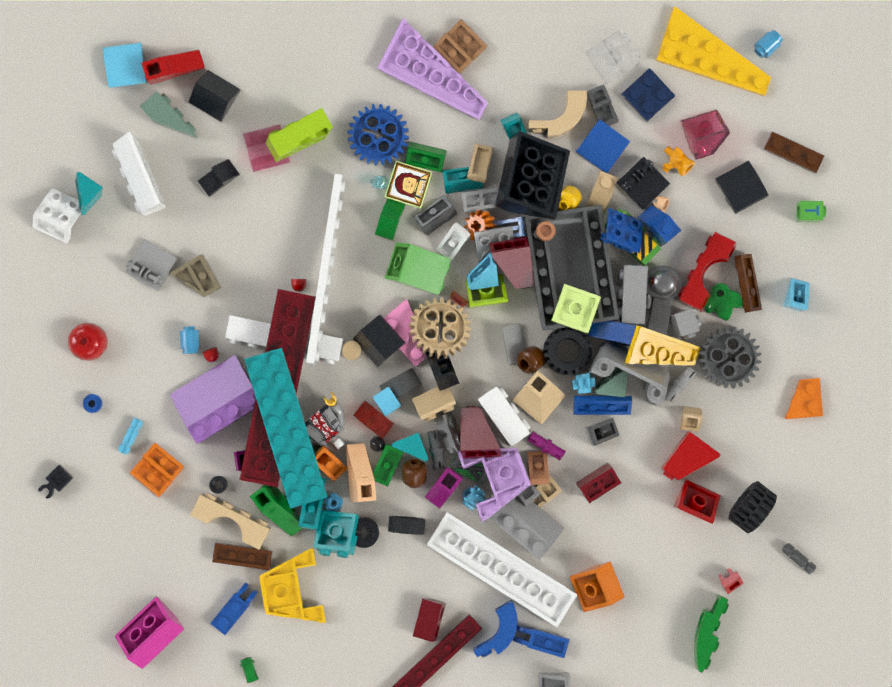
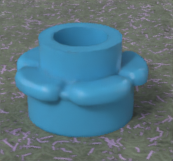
[324,493,343,512]

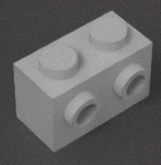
[670,309,701,340]

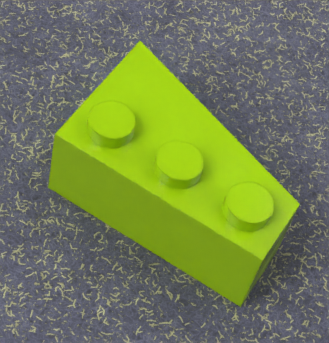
[265,108,333,162]

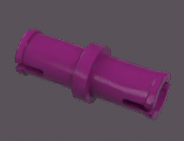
[527,431,566,461]

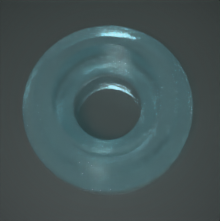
[370,176,389,189]

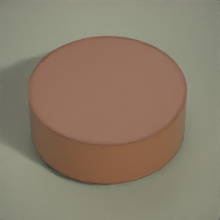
[536,221,556,241]

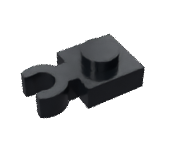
[38,464,74,499]

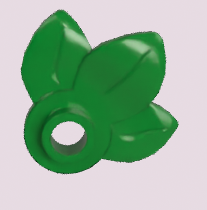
[705,283,743,321]

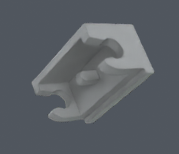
[460,185,499,212]

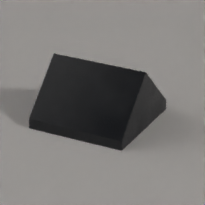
[189,70,241,122]
[353,314,405,367]

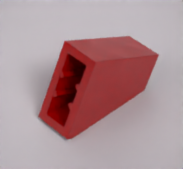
[661,431,721,481]

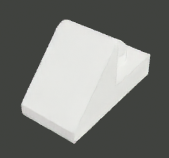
[436,223,471,261]

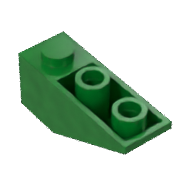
[249,485,302,536]

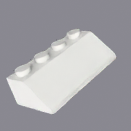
[112,132,166,216]

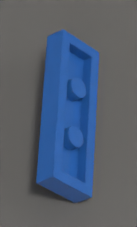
[573,396,632,415]

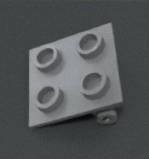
[474,226,514,263]
[125,239,177,291]

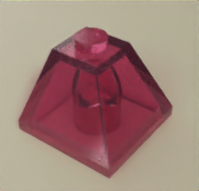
[681,109,730,160]

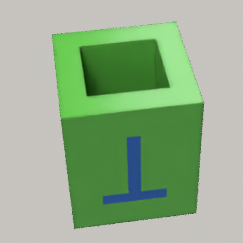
[796,201,826,222]

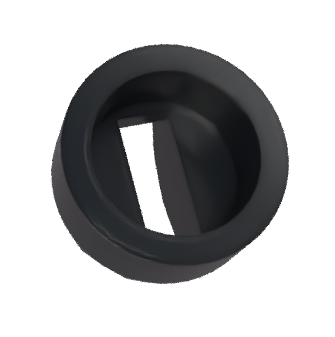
[370,436,385,452]

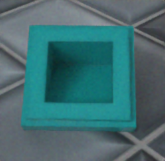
[500,113,527,140]

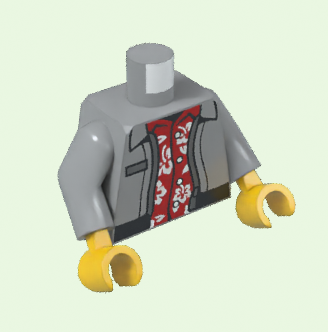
[305,392,346,450]

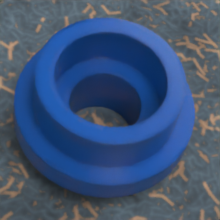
[83,394,102,413]

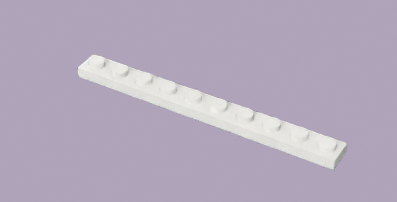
[306,174,346,366]

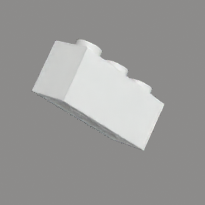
[478,386,531,447]

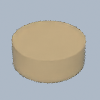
[342,341,362,360]

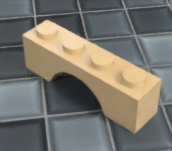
[190,492,271,550]

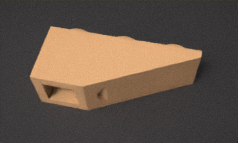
[346,443,376,502]

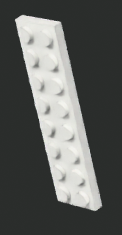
[426,512,577,627]

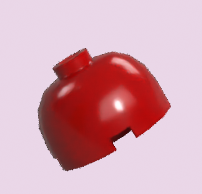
[68,323,108,361]

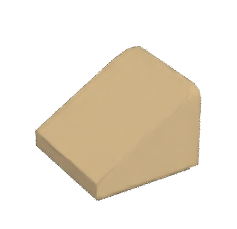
[680,406,703,432]

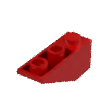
[141,50,205,85]

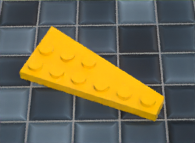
[656,6,771,96]

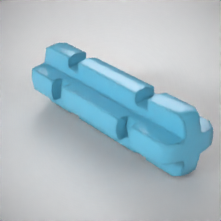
[118,418,143,454]

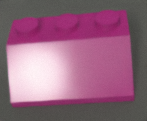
[115,596,184,669]

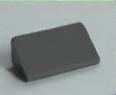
[413,195,457,235]

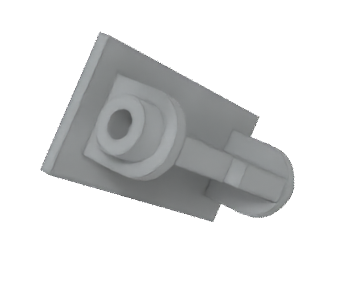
[435,412,460,454]

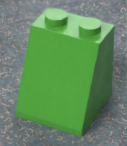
[384,242,450,295]

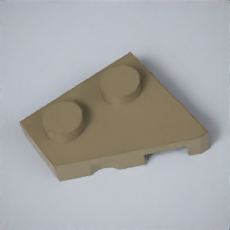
[170,254,222,297]

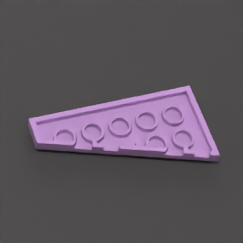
[377,18,488,121]

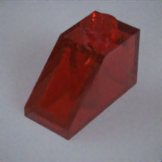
[353,401,395,439]

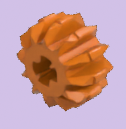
[463,210,497,241]

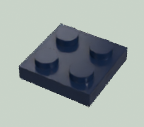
[621,68,675,122]

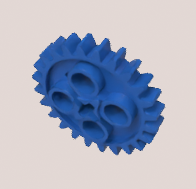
[347,104,409,166]

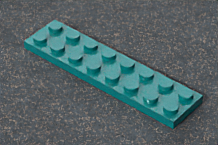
[244,348,327,509]

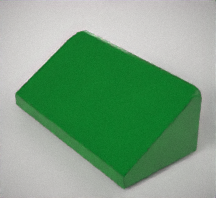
[405,142,447,173]

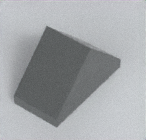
[379,368,422,398]
[585,418,620,446]

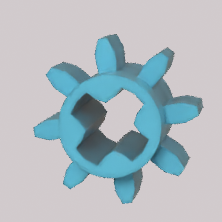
[572,373,596,394]
[462,485,486,510]

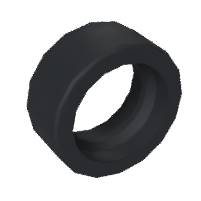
[388,516,425,535]

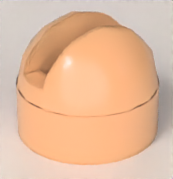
[653,196,670,212]

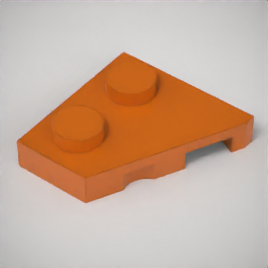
[785,378,823,419]

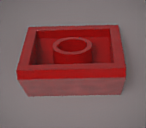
[674,480,721,524]

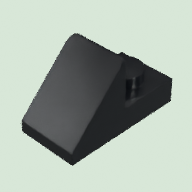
[198,159,240,197]

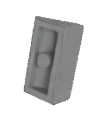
[502,324,525,365]

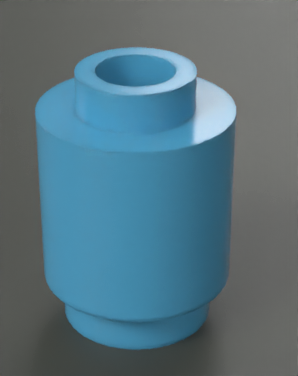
[754,30,783,58]
[180,326,200,354]

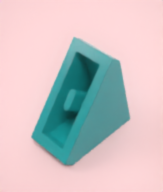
[75,172,103,215]
[392,432,428,462]

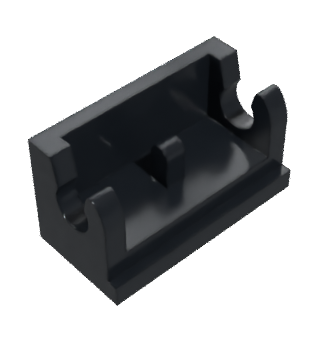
[425,351,460,391]

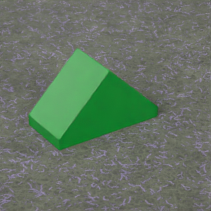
[375,198,405,241]

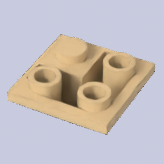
[512,371,566,425]

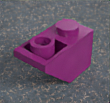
[425,466,463,509]

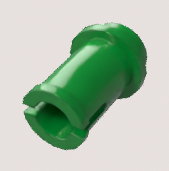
[240,657,259,683]

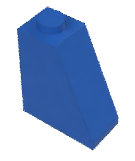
[637,205,682,247]
[588,321,636,346]

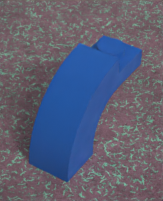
[473,600,517,658]

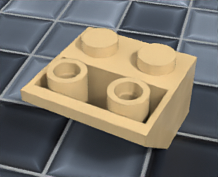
[412,387,456,422]

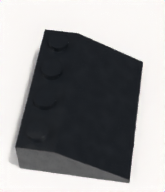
[495,131,570,220]

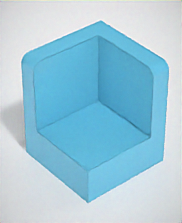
[373,387,402,416]

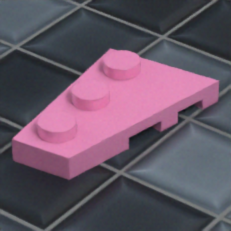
[385,299,428,367]

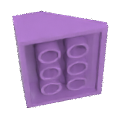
[170,355,256,444]

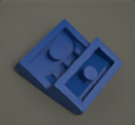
[576,119,630,173]

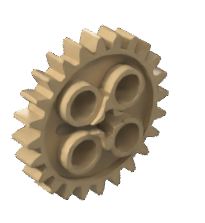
[409,297,472,359]

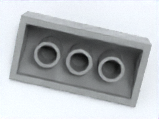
[487,493,564,560]

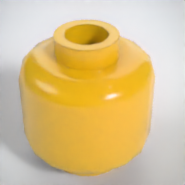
[558,185,582,211]

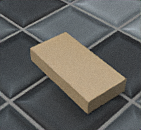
[467,143,493,183]

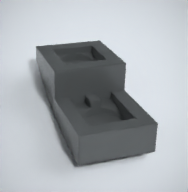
[587,84,619,126]

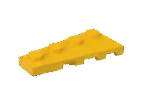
[625,325,701,365]

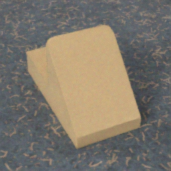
[586,171,618,214]

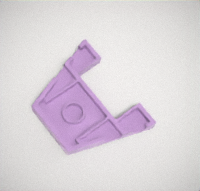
[457,448,531,522]

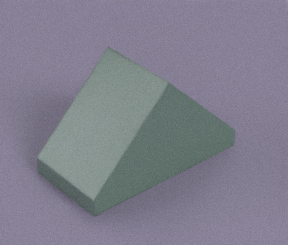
[595,368,628,397]

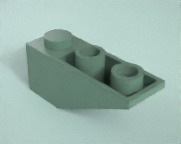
[140,91,198,139]

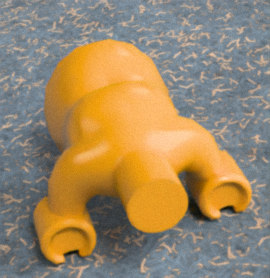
[662,146,695,176]

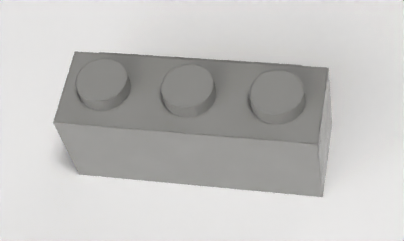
[618,265,648,324]

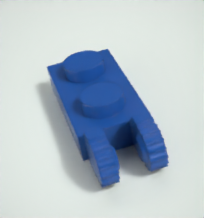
[210,582,258,635]
[513,625,570,658]

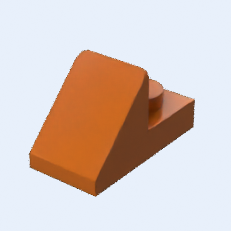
[315,446,347,482]

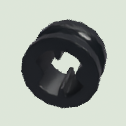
[209,476,228,494]

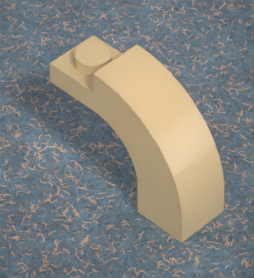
[528,90,587,139]

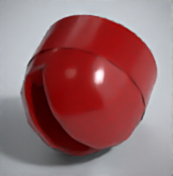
[291,279,306,292]
[202,347,219,362]

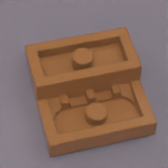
[433,19,488,74]

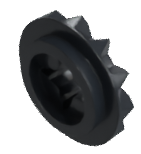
[355,517,379,548]

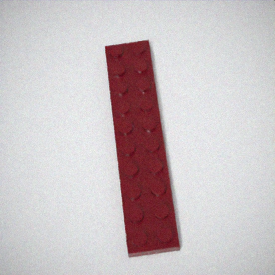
[239,289,316,487]

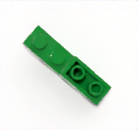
[694,594,729,673]

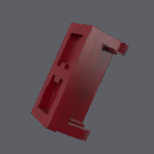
[576,463,622,504]
[413,598,446,642]

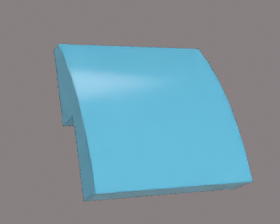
[103,42,147,88]

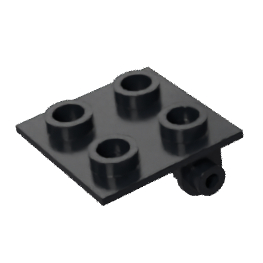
[617,157,670,210]

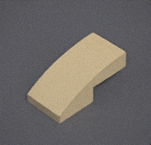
[533,476,562,507]

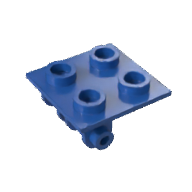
[600,208,643,253]

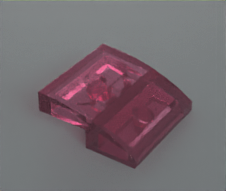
[243,124,290,172]

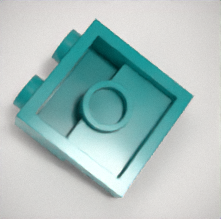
[313,510,359,558]

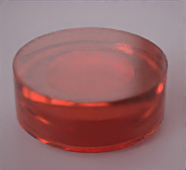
[450,290,468,307]

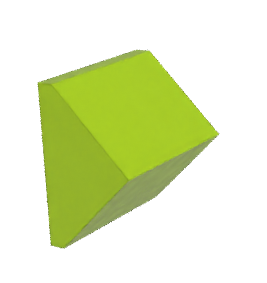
[465,274,508,308]

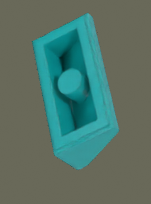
[442,167,483,194]

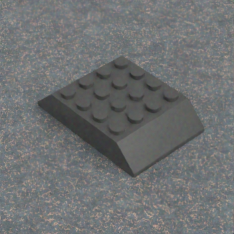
[525,205,619,331]

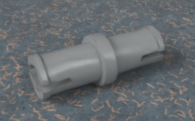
[665,366,697,403]

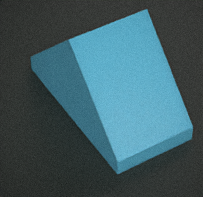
[467,252,499,290]
[783,278,810,312]

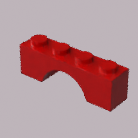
[678,232,737,313]

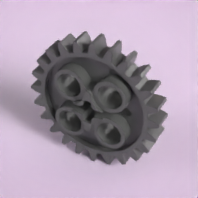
[698,326,762,388]

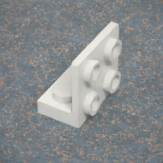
[32,188,81,244]

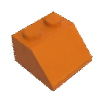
[569,561,625,612]

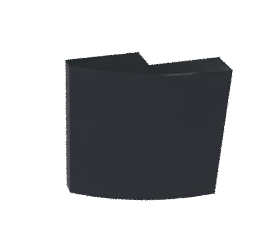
[715,160,769,214]

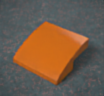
[130,443,184,498]

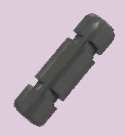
[782,543,816,574]

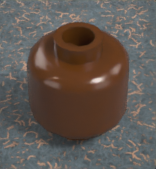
[517,346,545,374]
[402,459,427,488]

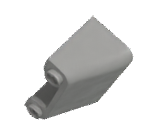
[587,341,670,406]

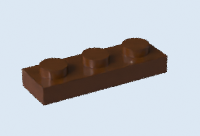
[763,132,824,174]
[734,254,762,313]
[212,542,273,570]

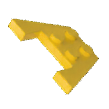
[259,548,326,623]

